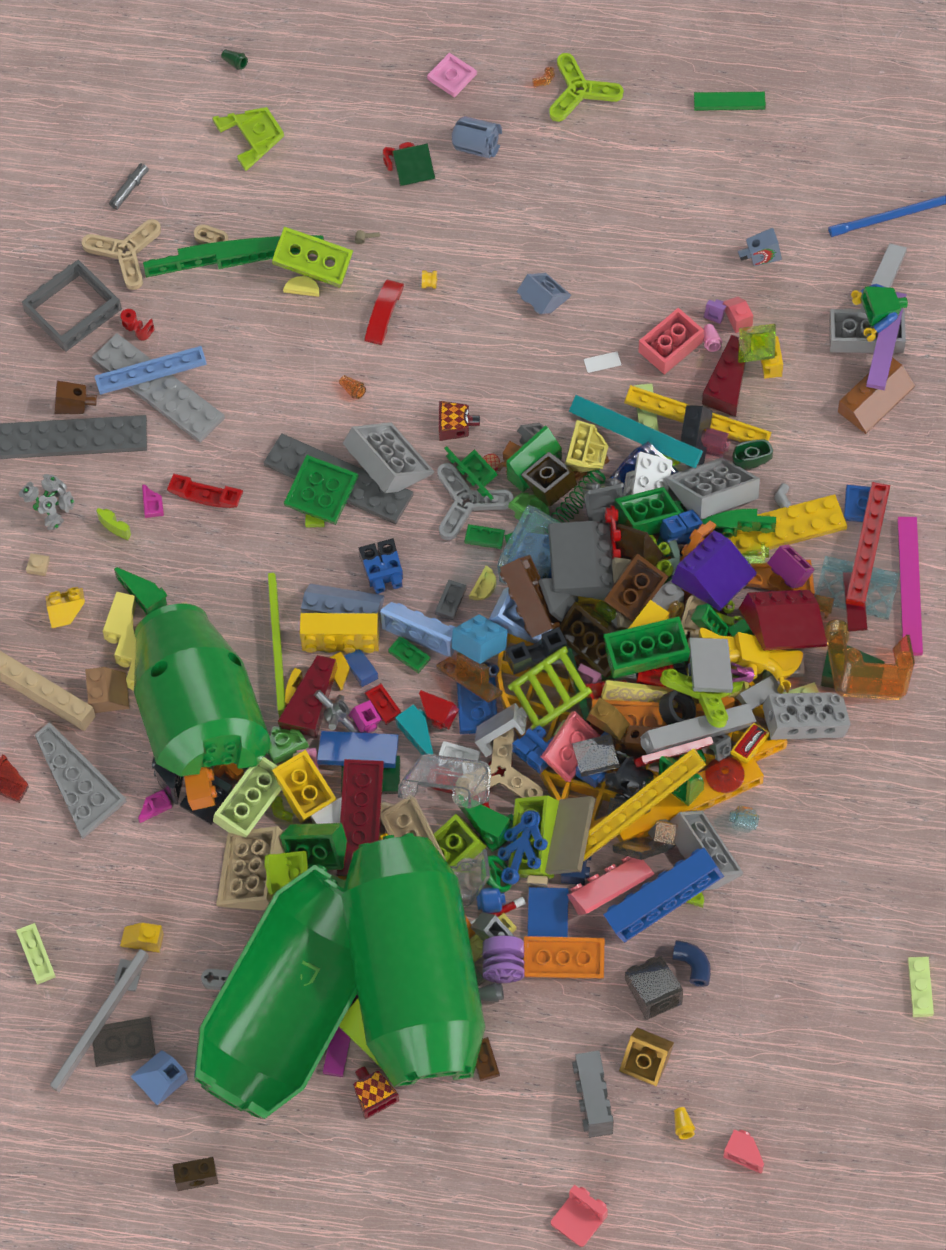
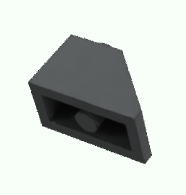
[470,912,515,941]

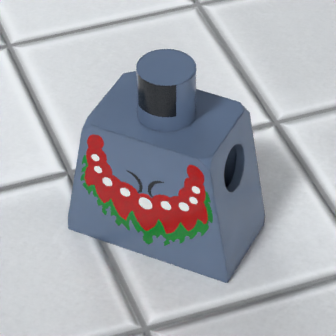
[738,228,782,266]

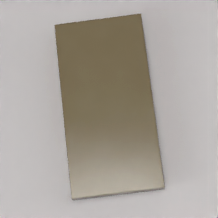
[545,796,595,875]

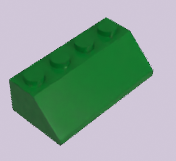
[604,617,690,679]

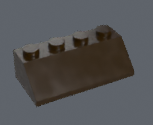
[559,602,618,677]

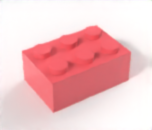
[638,308,704,375]

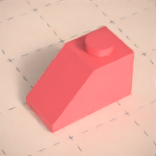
[723,296,753,333]
[724,1129,764,1174]

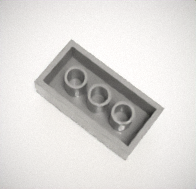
[829,309,906,353]

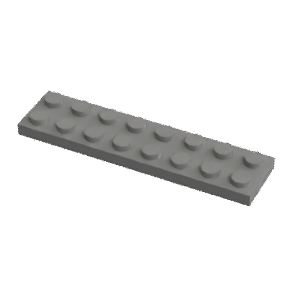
[92,333,225,443]

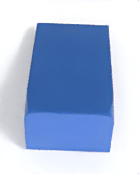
[344,650,378,687]

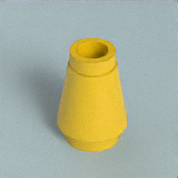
[674,1107,695,1140]

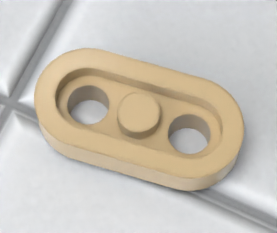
[194,225,229,244]

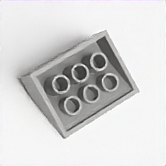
[343,422,434,493]
[665,457,760,519]

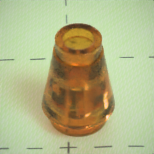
[339,375,366,399]

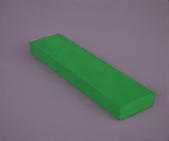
[694,91,766,111]

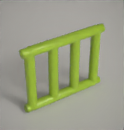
[508,646,592,730]

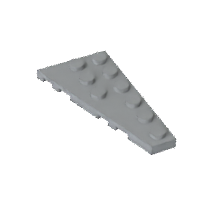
[35,722,127,839]

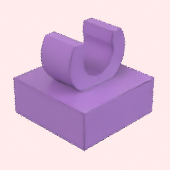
[704,299,726,324]

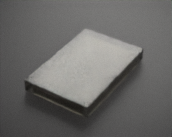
[92,1017,156,1067]

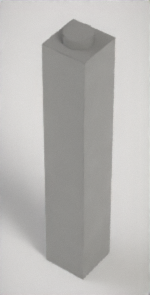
[640,703,756,755]

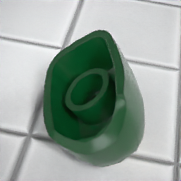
[732,439,773,470]

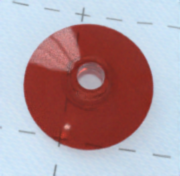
[705,756,745,793]

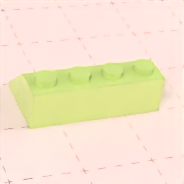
[213,757,282,837]

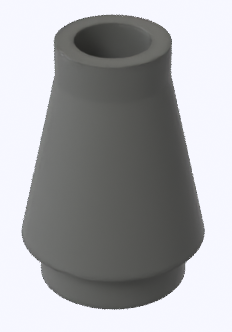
[479,982,504,1002]

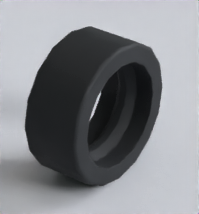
[659,690,696,725]

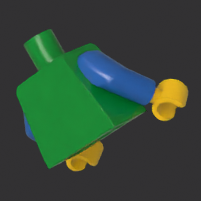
[851,284,908,342]

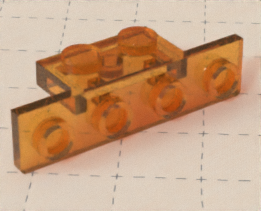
[436,652,503,702]

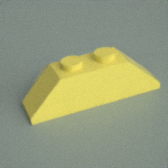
[565,420,608,472]

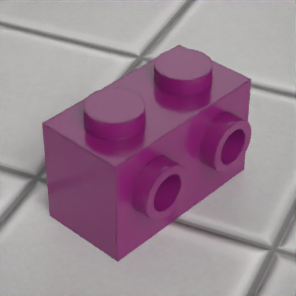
[767,544,815,588]

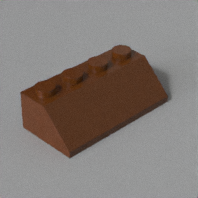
[499,555,561,638]

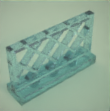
[815,556,900,620]

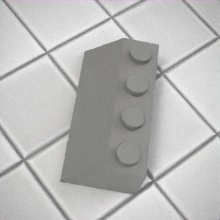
[665,811,744,890]

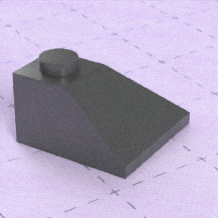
[539,578,579,623]

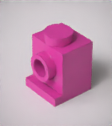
[348,700,381,733]

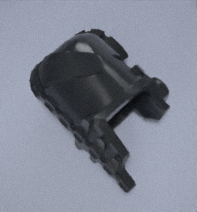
[604,747,654,798]

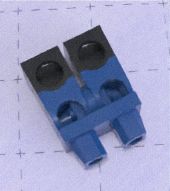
[358,538,403,594]

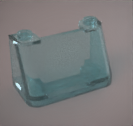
[497,505,560,584]

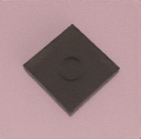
[572,734,620,777]
[612,837,669,860]

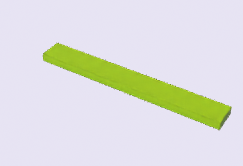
[268,573,286,718]

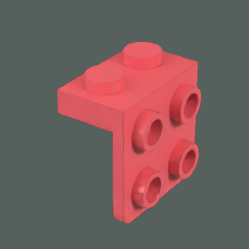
[551,1185,608,1247]

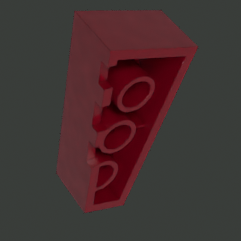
[278,655,338,738]

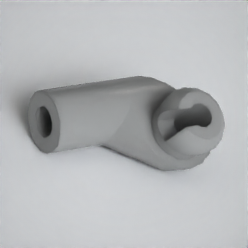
[774,483,791,508]

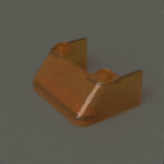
[827,630,915,700]

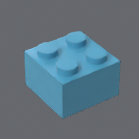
[452,614,507,664]

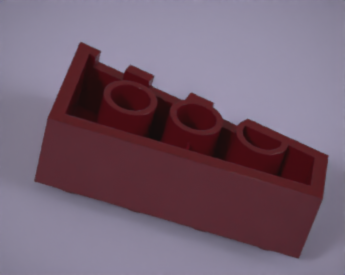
[702,335,749,417]

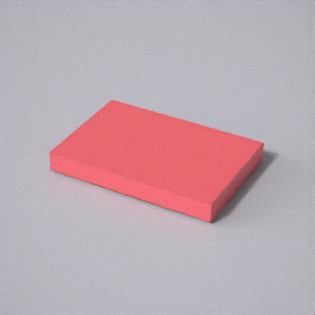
[541,711,600,782]

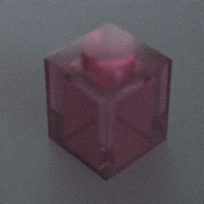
[702,428,731,458]

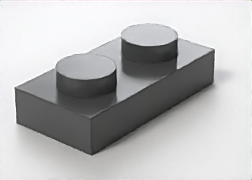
[435,580,467,620]

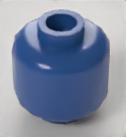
[476,887,506,914]

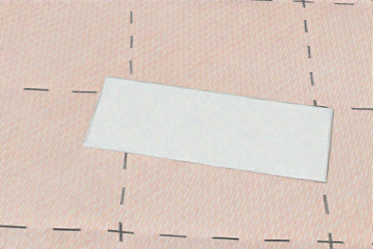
[584,352,621,373]

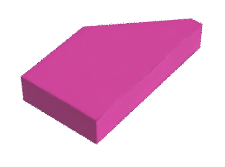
[142,484,164,518]
[138,789,173,823]

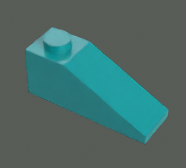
[395,704,435,767]

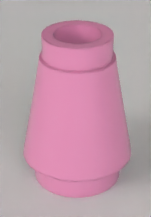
[703,324,722,352]

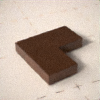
[476,1037,500,1082]

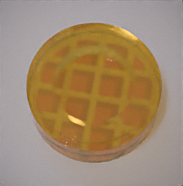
[667,600,684,618]

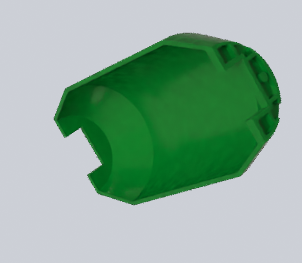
[341,833,486,1087]
[194,864,357,1119]

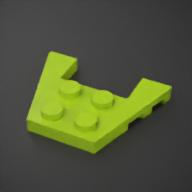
[212,107,284,171]

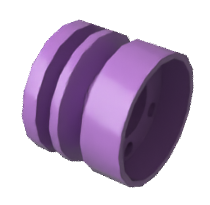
[483,936,525,983]

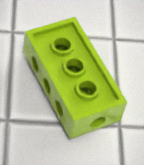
[272,226,353,288]

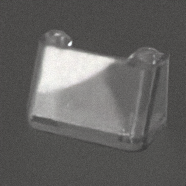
[398,754,491,808]

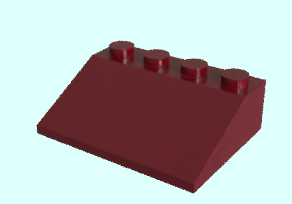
[738,589,828,651]

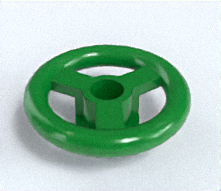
[483,855,512,892]

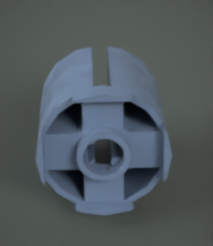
[452,116,502,159]

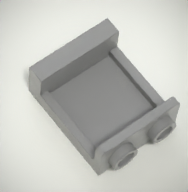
[475,703,527,757]

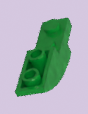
[702,509,776,538]

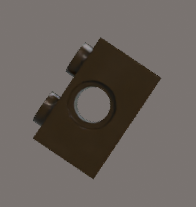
[172,1157,219,1191]

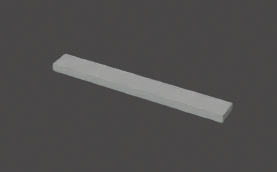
[50,949,149,1093]

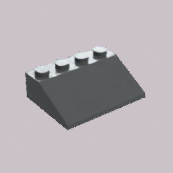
[548,521,614,601]

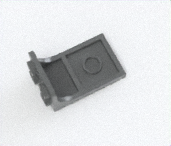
[582,478,624,542]

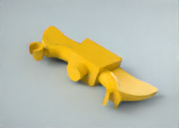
[698,628,803,694]

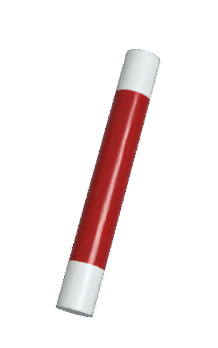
[470,897,526,924]

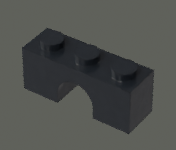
[680,405,713,465]
[506,627,567,675]

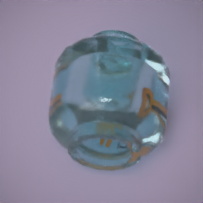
[729,805,759,833]

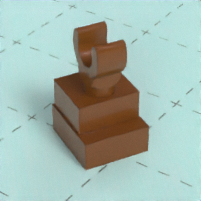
[498,441,521,475]

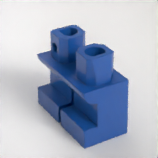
[659,510,703,548]
[512,725,554,774]

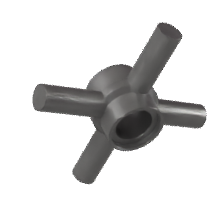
[314,690,359,733]

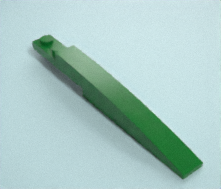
[143,235,324,278]

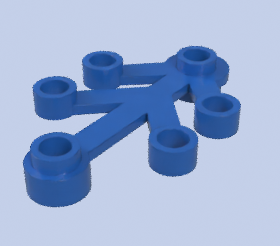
[498,810,548,885]

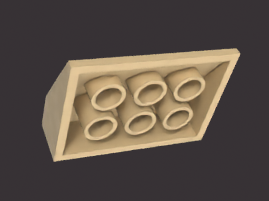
[216,826,285,910]

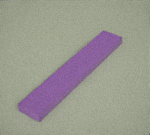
[866,292,907,390]

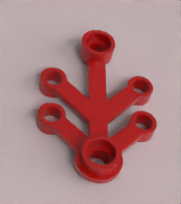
[605,506,621,559]

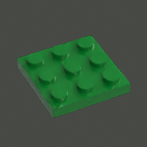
[284,455,359,525]

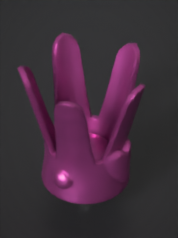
[731,662,755,683]

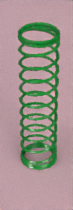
[542,470,606,535]

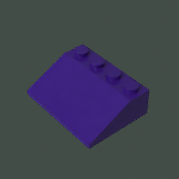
[671,531,757,611]

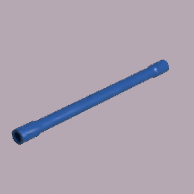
[828,195,946,237]

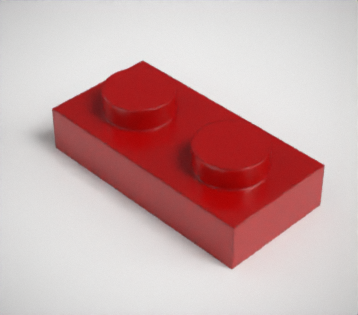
[365,683,402,725]

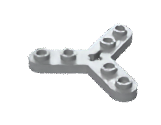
[437,463,513,540]

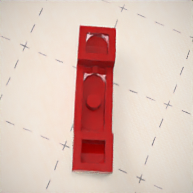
[364,280,404,345]
[167,473,243,508]

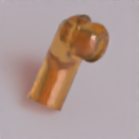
[532,67,555,87]

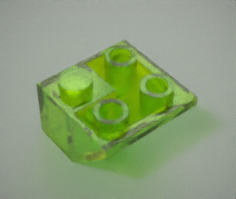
[738,323,776,363]

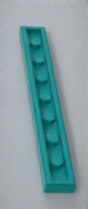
[568,395,703,468]

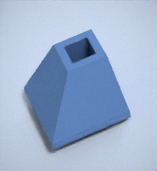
[131,1050,188,1106]

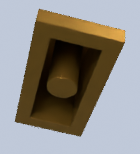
[587,698,630,741]

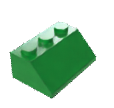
[506,425,562,492]
[614,487,681,535]
[280,823,347,870]

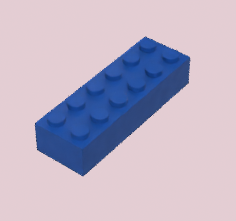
[603,848,724,943]

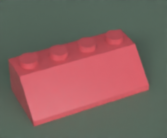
[567,854,655,916]

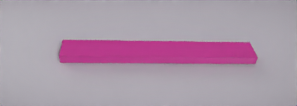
[897,517,923,656]

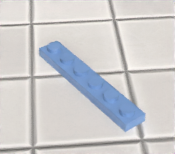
[94,346,207,395]

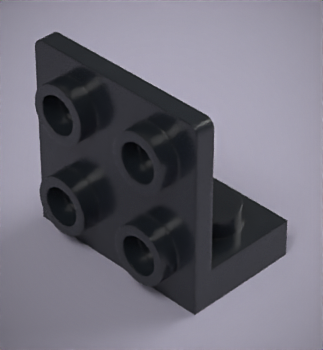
[180,775,233,825]

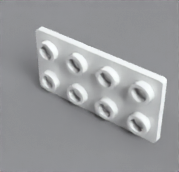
[623,452,672,497]

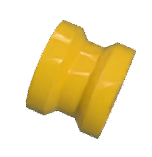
[422,270,437,289]

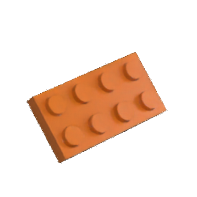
[524,936,605,979]

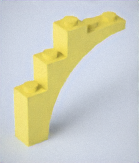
[103,592,136,691]

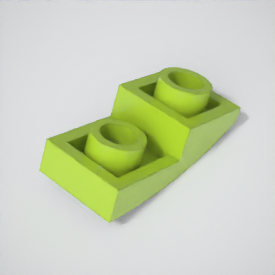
[96,508,131,540]

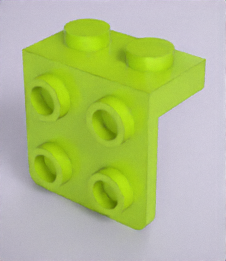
[264,851,308,895]

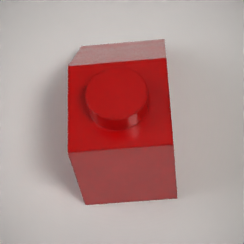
[419,690,459,730]

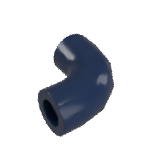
[673,940,711,987]

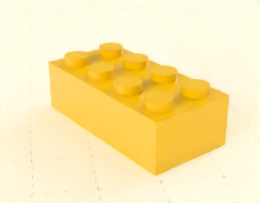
[300,613,379,653]

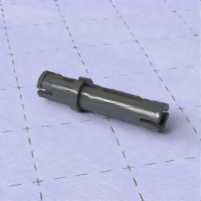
[109,163,149,210]

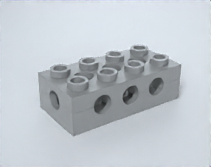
[762,692,851,740]

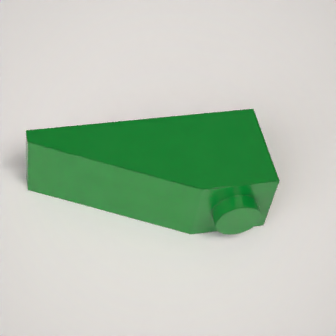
[114,567,167,615]
[456,793,510,845]

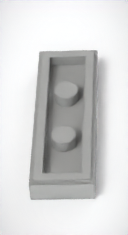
[736,675,785,710]

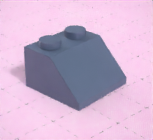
[516,273,571,314]

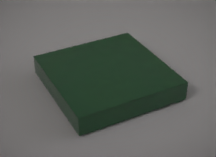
[392,143,435,186]

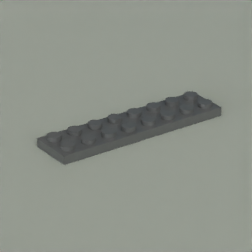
[0,415,147,459]
[264,433,414,525]

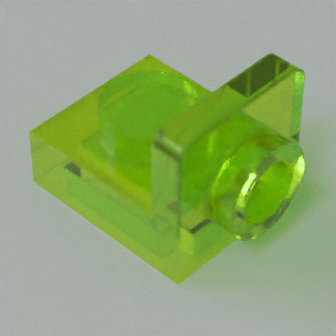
[742,542,769,564]

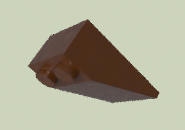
[604,554,669,622]

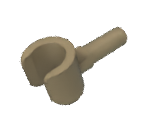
[355,230,380,244]

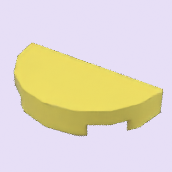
[283,276,319,297]
[469,566,497,600]

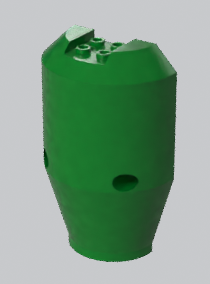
[134,603,271,777]

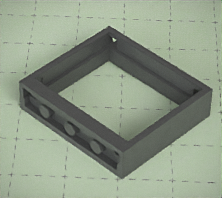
[22,260,122,352]

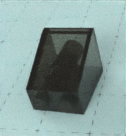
[625,956,683,1020]

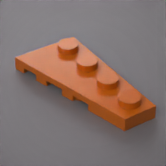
[746,560,815,595]
[592,699,667,730]

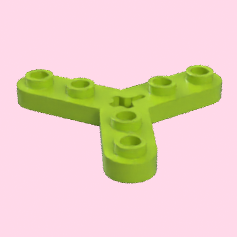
[549,53,624,122]
[660,669,744,728]

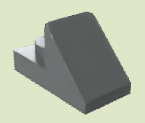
[517,423,544,445]

